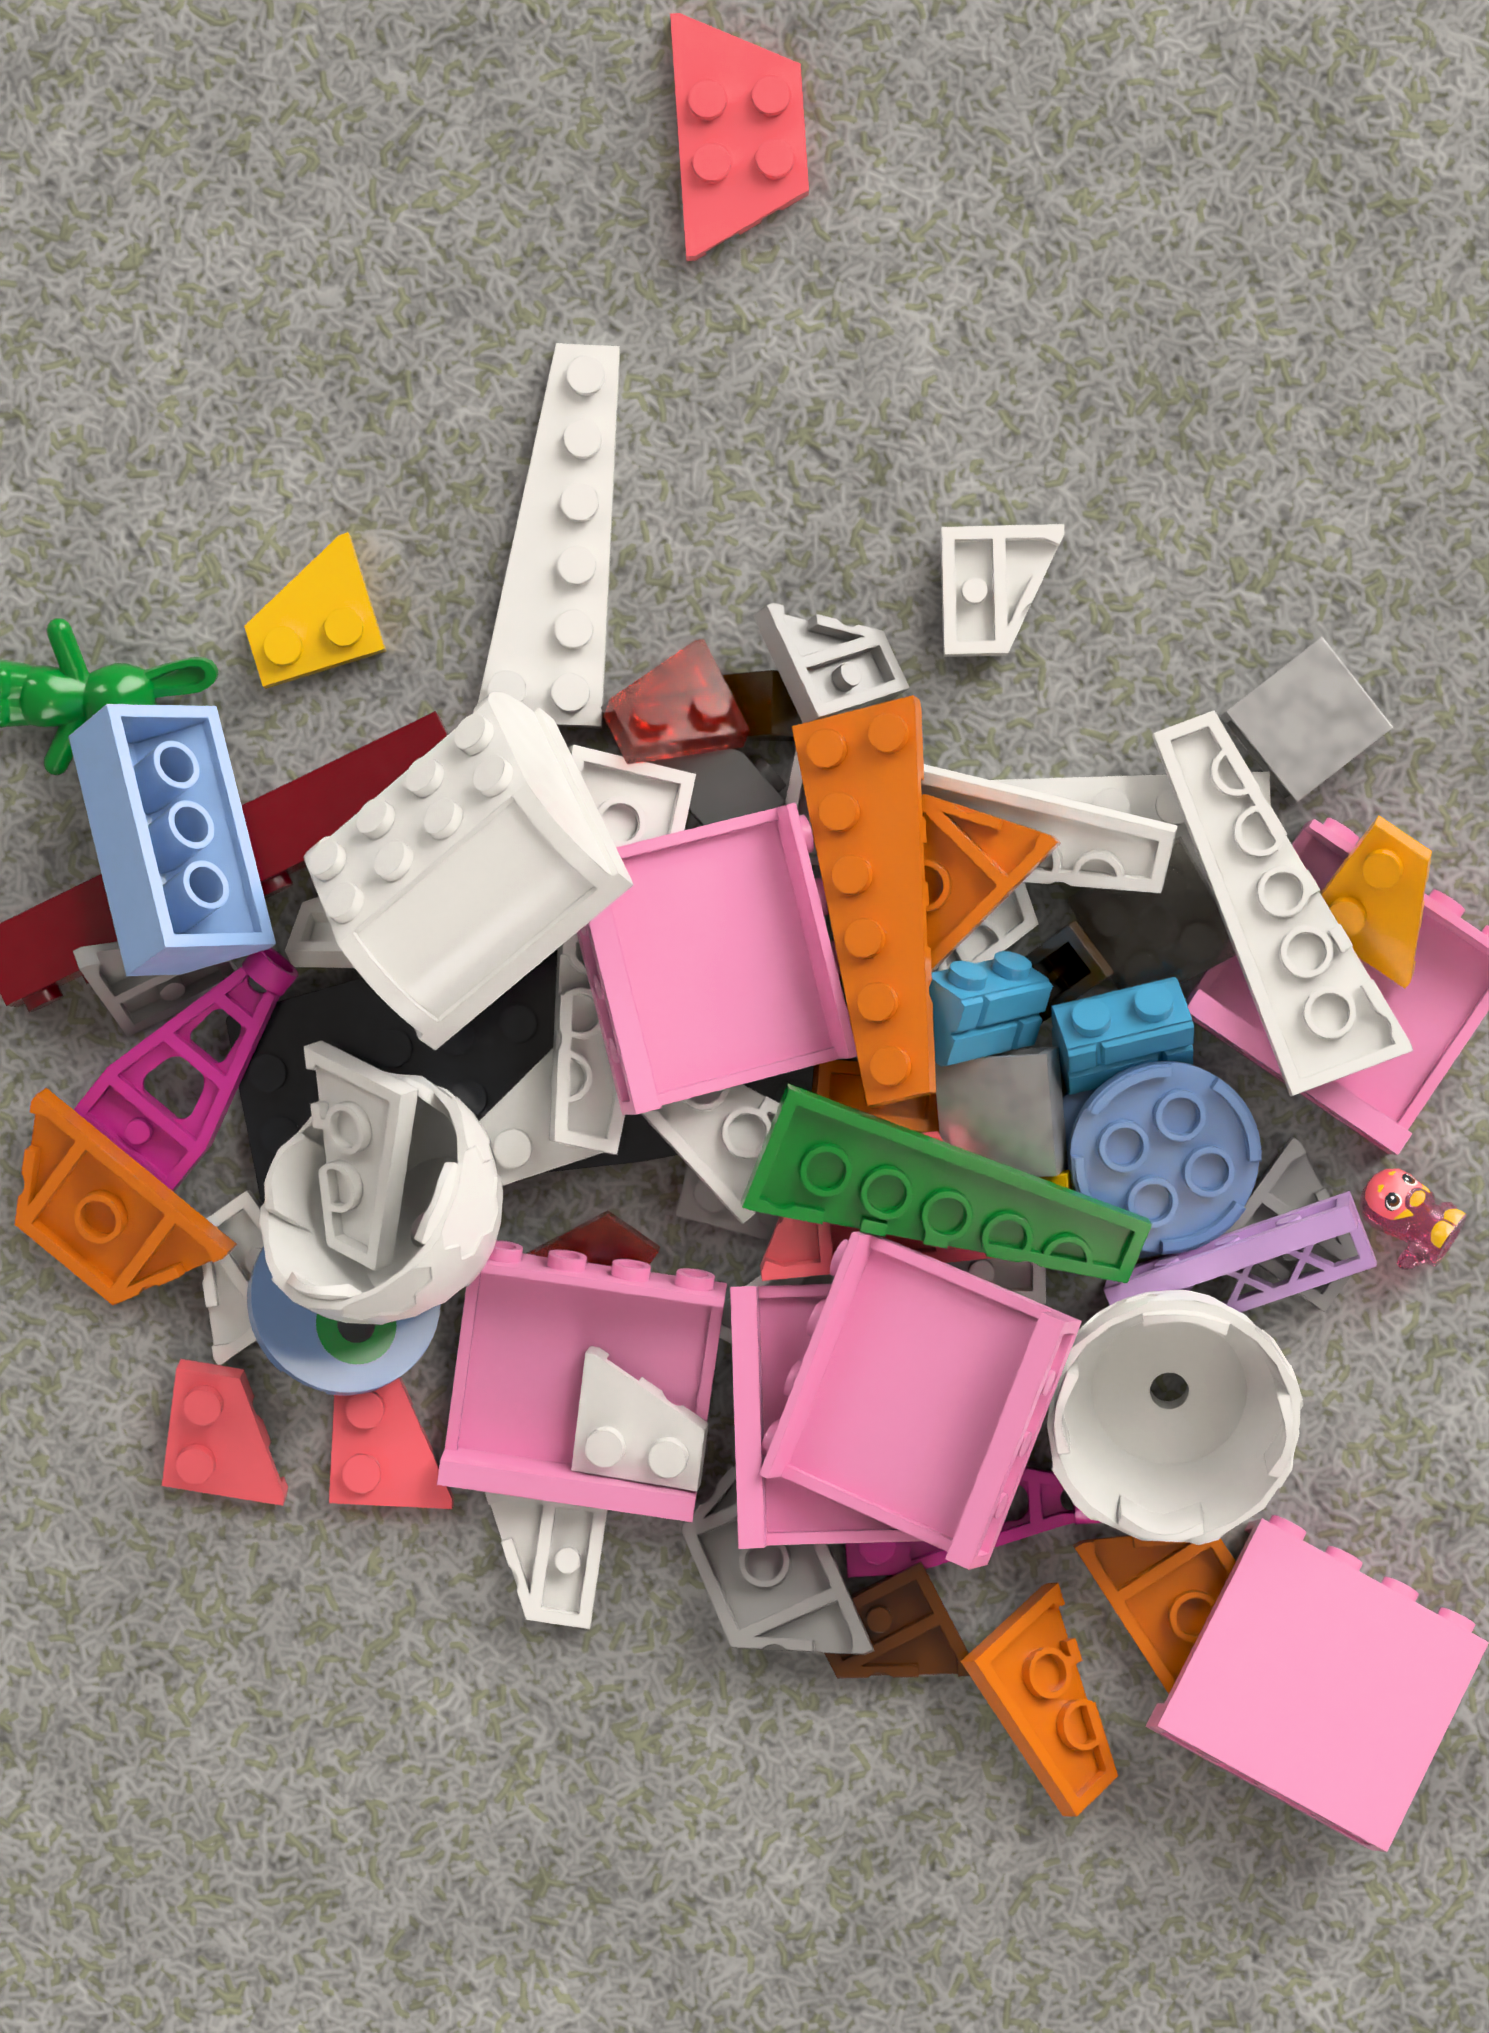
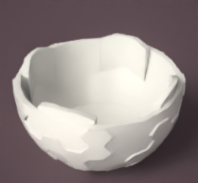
[259,1071,503,1325]
[1047,1290,1303,1545]

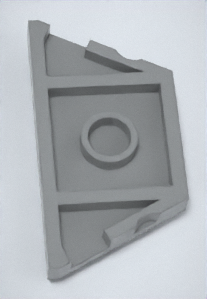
[680,1465,875,1655]

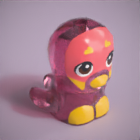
[1359,1169,1467,1270]

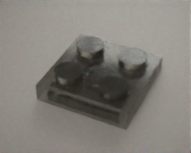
[1068,836,1236,990]

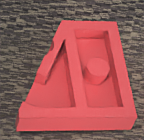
[162,1359,288,1506]
[329,1377,454,1509]

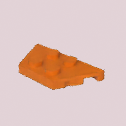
[922,794,1061,973]
[14,1088,237,1305]
[1073,1535,1236,1694]

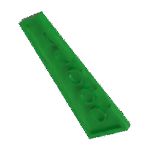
[741,1084,1152,1283]

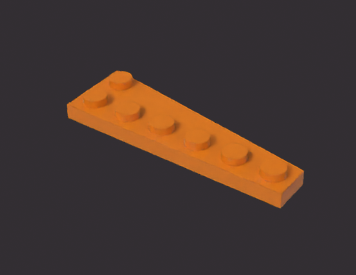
[792,695,936,1107]

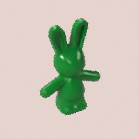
[0,618,218,775]

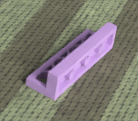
[1103,1191,1377,1312]

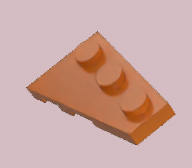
[961,1582,1118,1817]

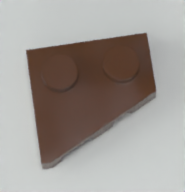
[824,1561,970,1679]

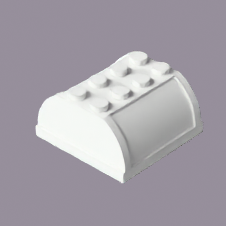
[304,692,634,1051]

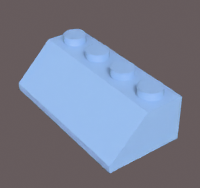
[69,704,276,976]

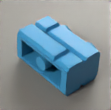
[929,951,1053,1067]
[1051,977,1194,1095]

